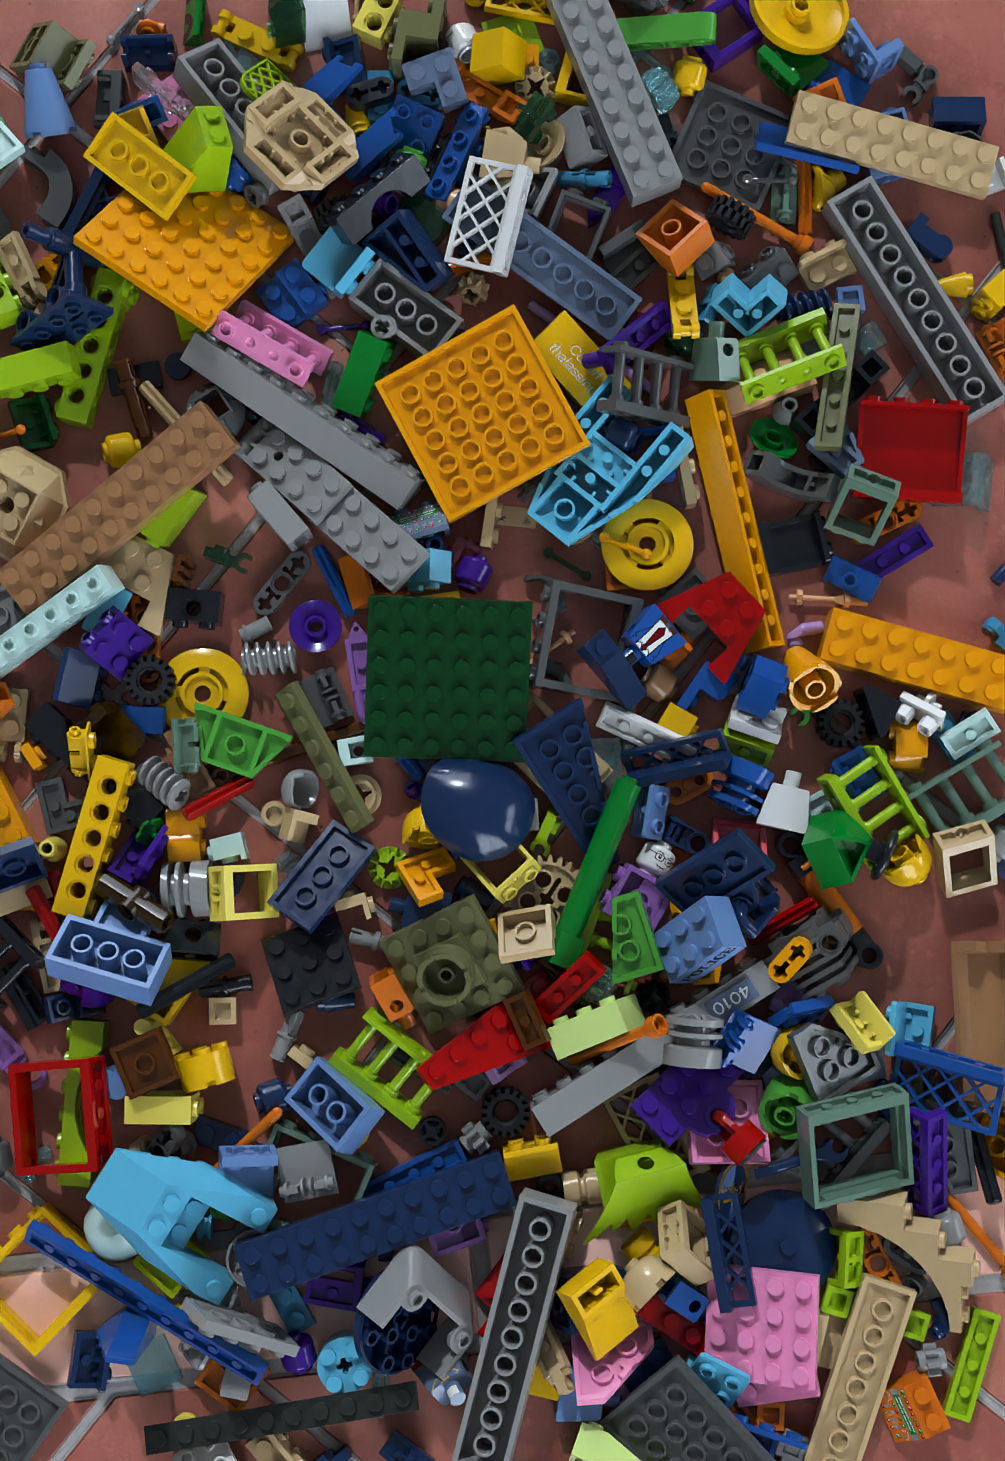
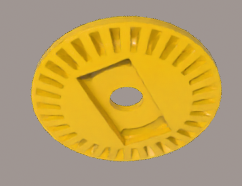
[601,499,694,591]
[157,648,249,740]

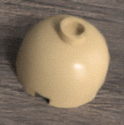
[623,1255,676,1312]

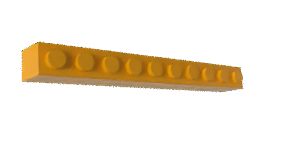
[685,389,785,654]

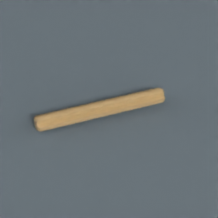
[138,380,233,486]

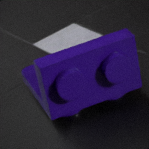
[106,825,170,887]

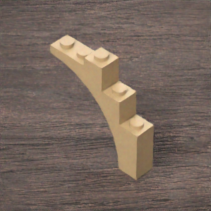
[837,1190,981,1333]

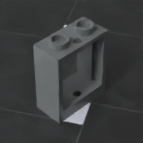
[547,188,612,262]

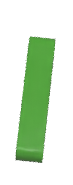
[616,11,717,51]

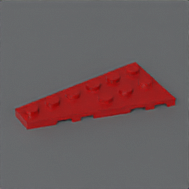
[415,969,576,1091]

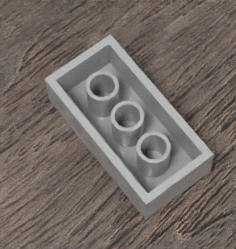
[348,258,464,358]

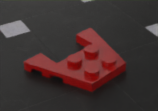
[656,571,766,684]

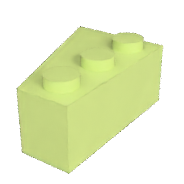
[547,994,645,1061]

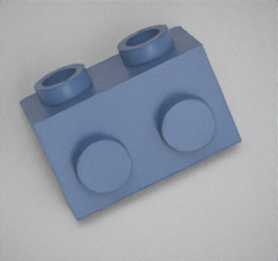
[630,784,670,841]

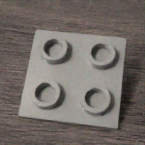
[276,1139,339,1203]

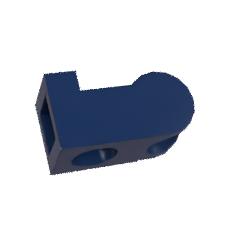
[907,212,953,264]

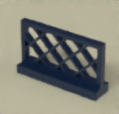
[62,166,125,234]

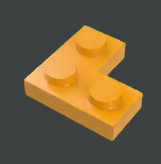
[396,846,456,907]

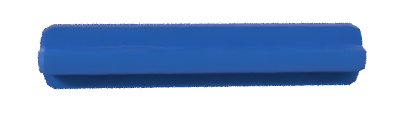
[312,544,358,618]

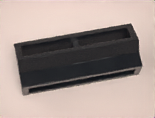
[0,959,47,1031]

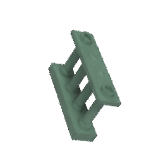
[906,739,1005,841]

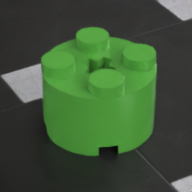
[758,1075,813,1140]

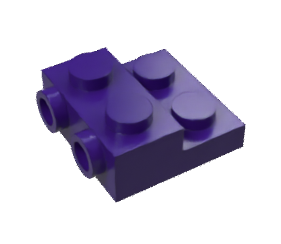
[78,606,154,680]

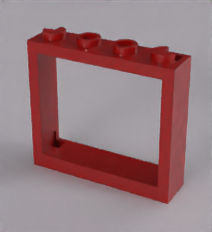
[8,1055,113,1176]

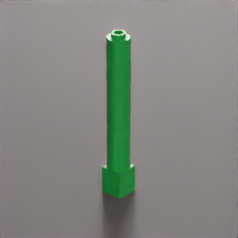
[541,775,641,969]

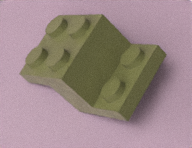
[387,0,447,82]
[9,20,97,91]

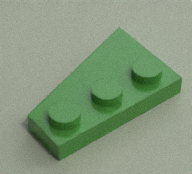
[612,889,665,985]

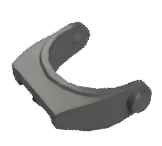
[523,574,567,626]

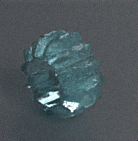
[641,67,680,114]

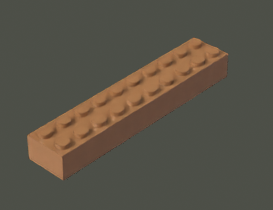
[0,401,241,616]

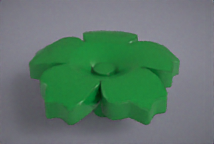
[136,818,164,848]

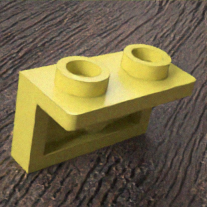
[829,991,896,1054]

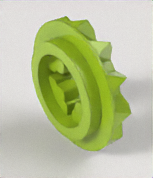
[368,846,409,889]

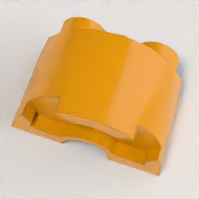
[886,720,928,773]

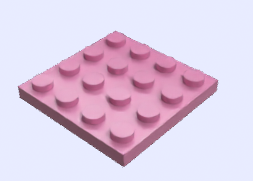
[705,1264,820,1391]

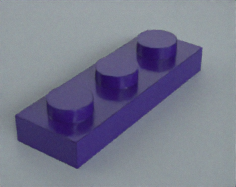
[855,524,934,578]

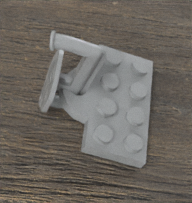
[178,1280,300,1370]

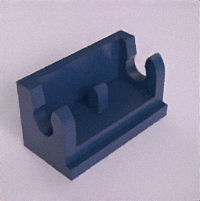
[120,34,177,73]
[928,97,987,136]

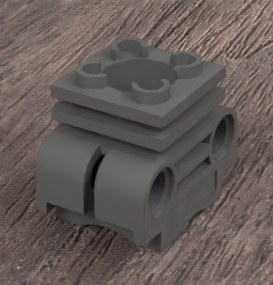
[763,905,859,1000]

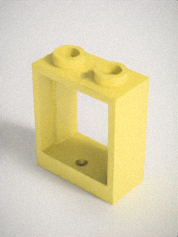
[459,844,542,904]
[208,863,279,921]
[124,1090,204,1125]

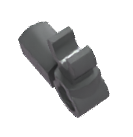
[896,45,939,108]

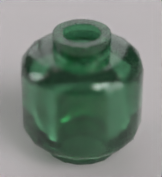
[664,328,704,359]

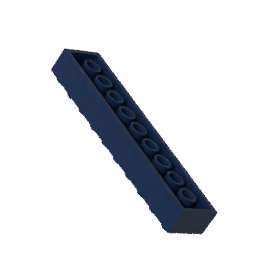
[234,1150,517,1301]

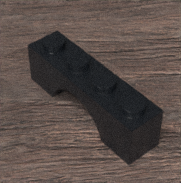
[325,152,431,246]
[790,349,890,445]

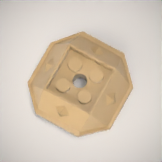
[243,80,359,192]
[0,446,72,562]

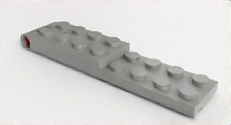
[234,417,430,594]

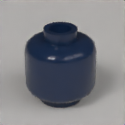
[601,417,643,456]
[252,1078,292,1116]

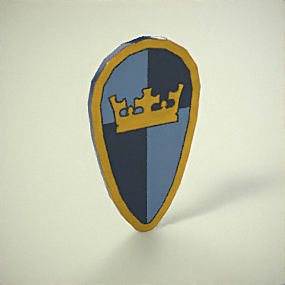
[715,1164,748,1254]

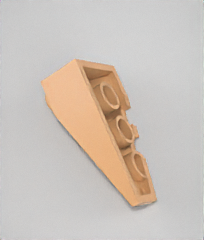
[718,349,817,418]

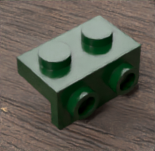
[7,392,60,452]

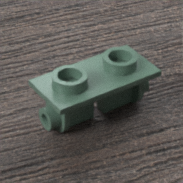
[769,167,798,225]
[171,717,201,773]

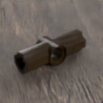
[95,873,174,934]

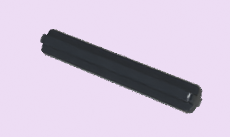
[136,953,236,1019]

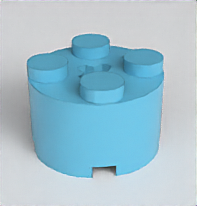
[317,1330,372,1394]

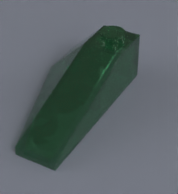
[265,0,306,49]

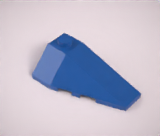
[96,1305,157,1366]

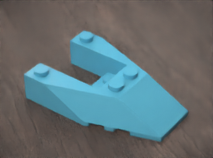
[527,375,694,547]
[86,1148,278,1306]

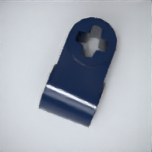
[662,815,710,856]

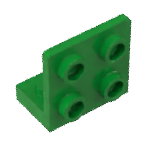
[757,44,829,101]

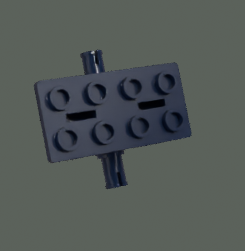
[9,221,114,351]

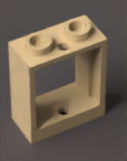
[932,819,998,898]
[657,1199,714,1286]

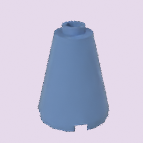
[24,62,77,138]

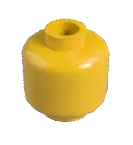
[671,56,708,97]
[101,432,142,469]

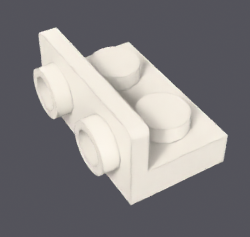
[727,693,787,745]

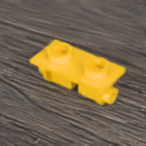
[67,722,97,782]

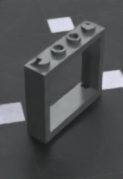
[529,580,644,705]

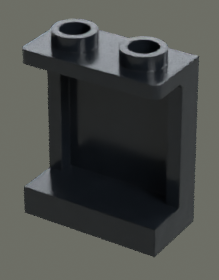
[757,510,833,578]

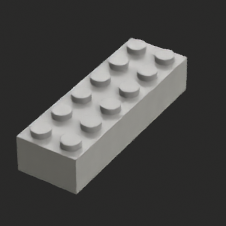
[173,38,281,195]

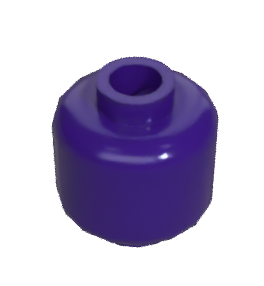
[454,553,493,595]
[280,1330,317,1375]

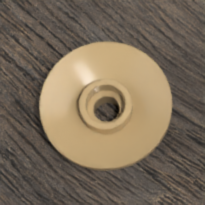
[523,119,565,167]

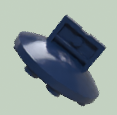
[353,1268,439,1375]

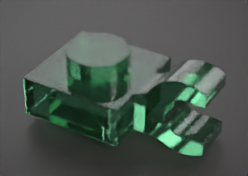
[203,544,253,574]

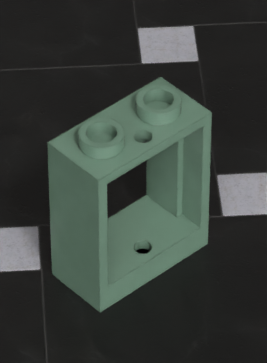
[824,464,901,546]

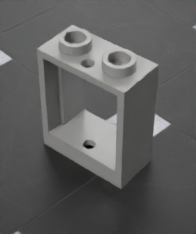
[247,480,314,552]

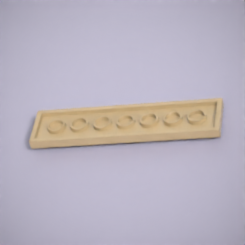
[784,90,999,200]
[802,1272,917,1461]

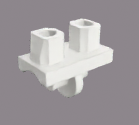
[895,691,946,737]

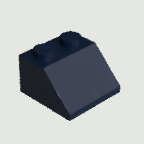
[52,647,109,709]

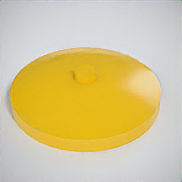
[749,0,849,55]

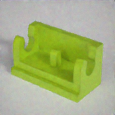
[827,1225,864,1289]

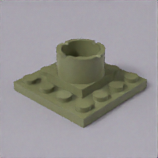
[379,894,525,1034]

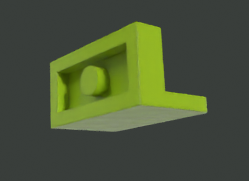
[716,716,775,769]

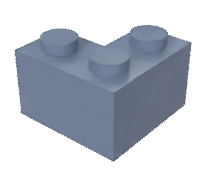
[401,47,469,113]

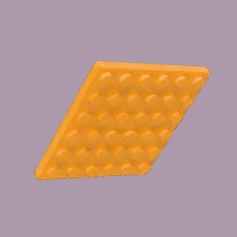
[73,187,295,332]
[374,304,591,523]

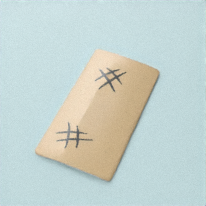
[496,506,536,529]

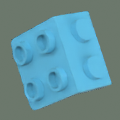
[302,226,375,299]
[882,1001,937,1056]
[685,1352,751,1409]

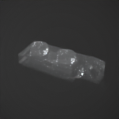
[131,61,195,121]

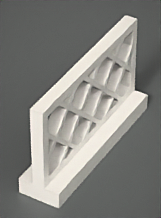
[444,156,534,278]

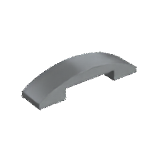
[277,193,337,300]

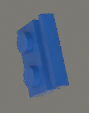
[768,995,835,1030]

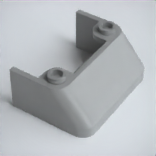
[356,1243,473,1380]

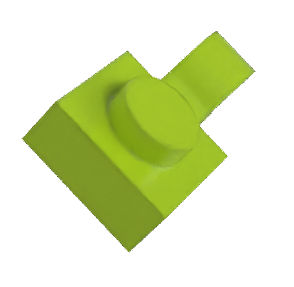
[530,806,561,857]

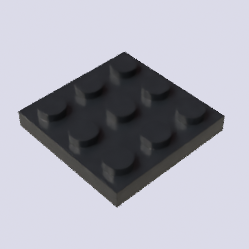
[261,912,362,1017]

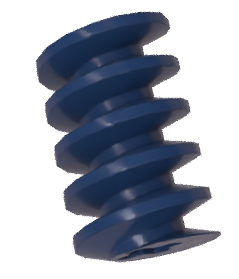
[775,288,833,325]

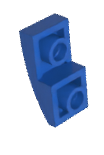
[118,703,166,734]

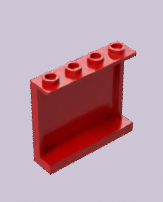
[852,396,970,505]

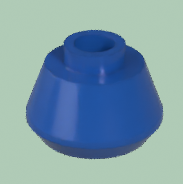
[226,158,255,192]

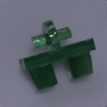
[512,91,557,144]

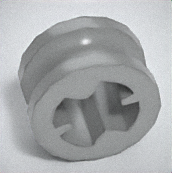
[371,315,397,339]

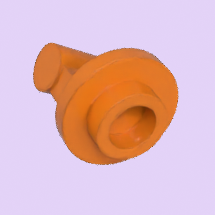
[136,19,166,34]

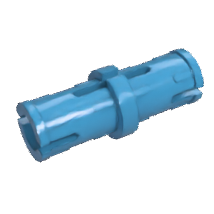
[558,168,612,190]

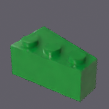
[331,331,397,418]

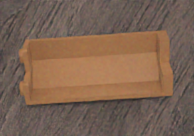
[951,940,1005,1112]

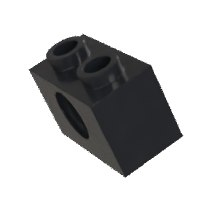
[165,587,225,630]
[163,916,221,963]

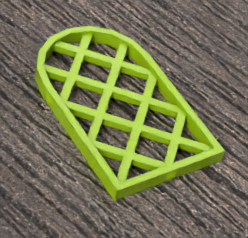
[240,58,297,101]

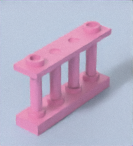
[211,300,334,388]

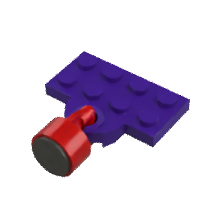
[630,1040,767,1166]

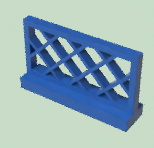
[891,1039,1005,1137]

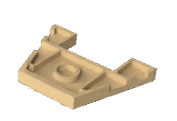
[101,535,175,638]

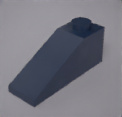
[576,629,647,711]

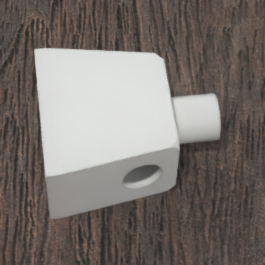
[756,770,810,836]

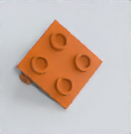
[976,317,1005,379]

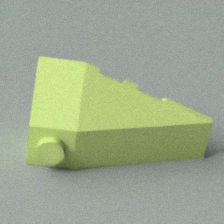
[568,1421,641,1461]

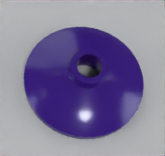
[289,600,342,653]

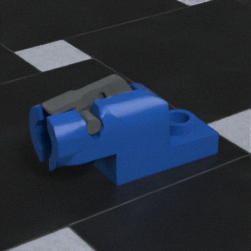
[676,653,750,710]

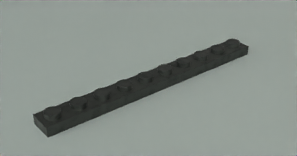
[144,1381,420,1456]

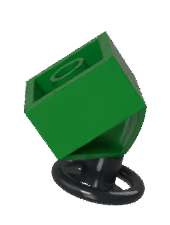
[802,809,899,890]

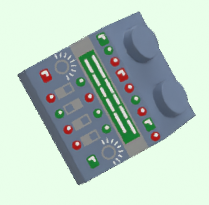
[390,500,450,545]

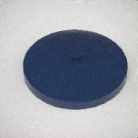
[728,1189,836,1288]

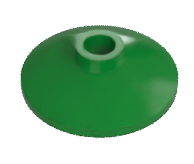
[749,418,798,459]

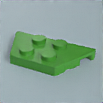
[194,702,293,779]

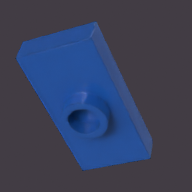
[823,555,883,603]

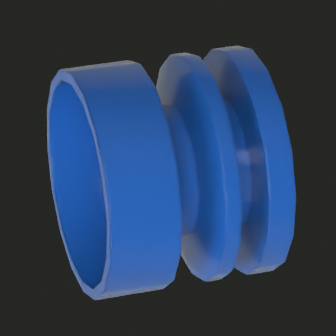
[705,755,775,818]

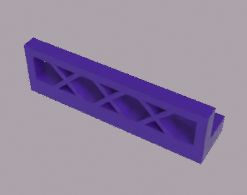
[904,1106,948,1218]

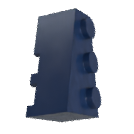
[360,209,455,292]

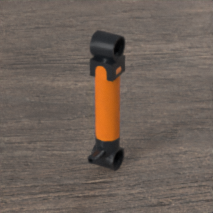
[774,832,883,969]

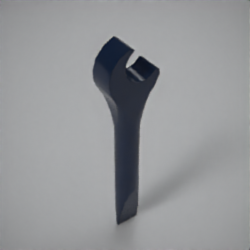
[754,1137,849,1180]

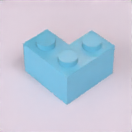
[710,273,788,337]
[376,548,452,593]

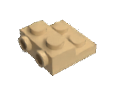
[497,904,556,964]

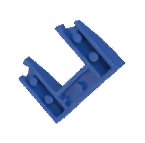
[301,55,403,182]

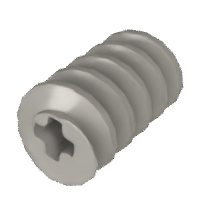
[241,641,298,676]
[135,756,191,811]

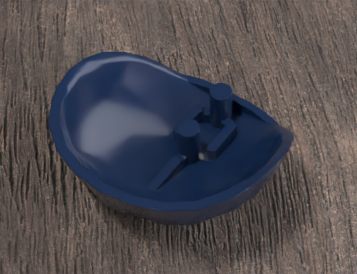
[421,759,535,861]

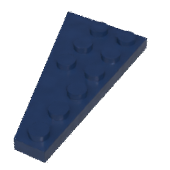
[512,697,619,866]

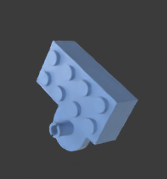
[44,886,172,1006]

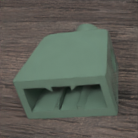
[688,321,741,381]

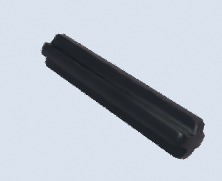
[971,1130,1002,1205]

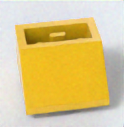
[503,1132,563,1182]

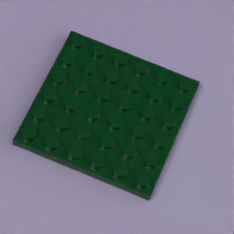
[364,595,533,763]

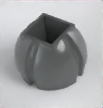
[185,383,246,437]

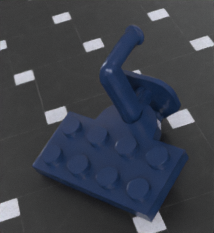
[655,827,780,939]

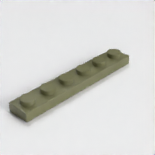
[814,303,861,452]
[276,681,374,834]

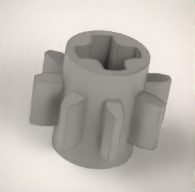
[459,1120,493,1155]
[914,1342,947,1378]

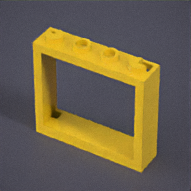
[0,1202,115,1357]

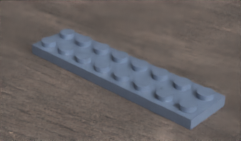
[441,174,643,341]

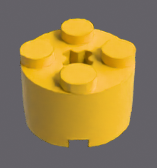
[174,1040,236,1093]

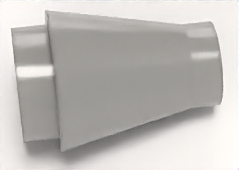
[772,397,798,425]

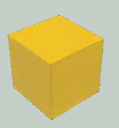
[470,26,527,86]

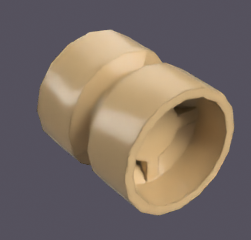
[561,1168,603,1207]

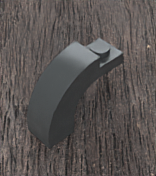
[20,143,78,231]
[743,449,841,505]

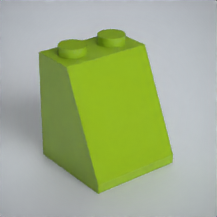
[163,106,233,193]
[140,487,208,549]
[594,1138,670,1209]

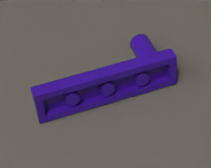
[581,301,671,375]

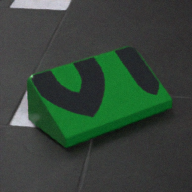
[183,0,206,47]

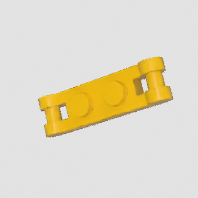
[210,9,305,72]
[666,264,700,339]

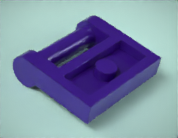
[303,1262,366,1312]

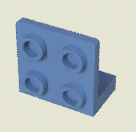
[840,17,904,84]
[218,1144,278,1197]

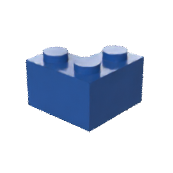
[735,655,789,719]

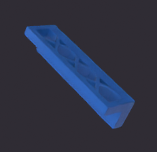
[753,121,860,174]

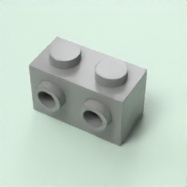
[556,105,608,170]

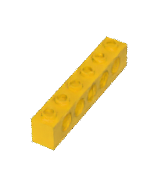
[51,755,136,919]

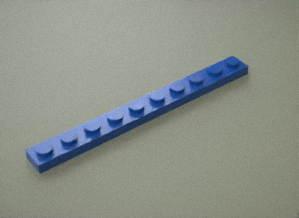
[24,1219,269,1386]

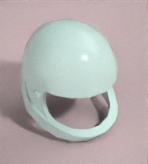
[83,1205,139,1262]

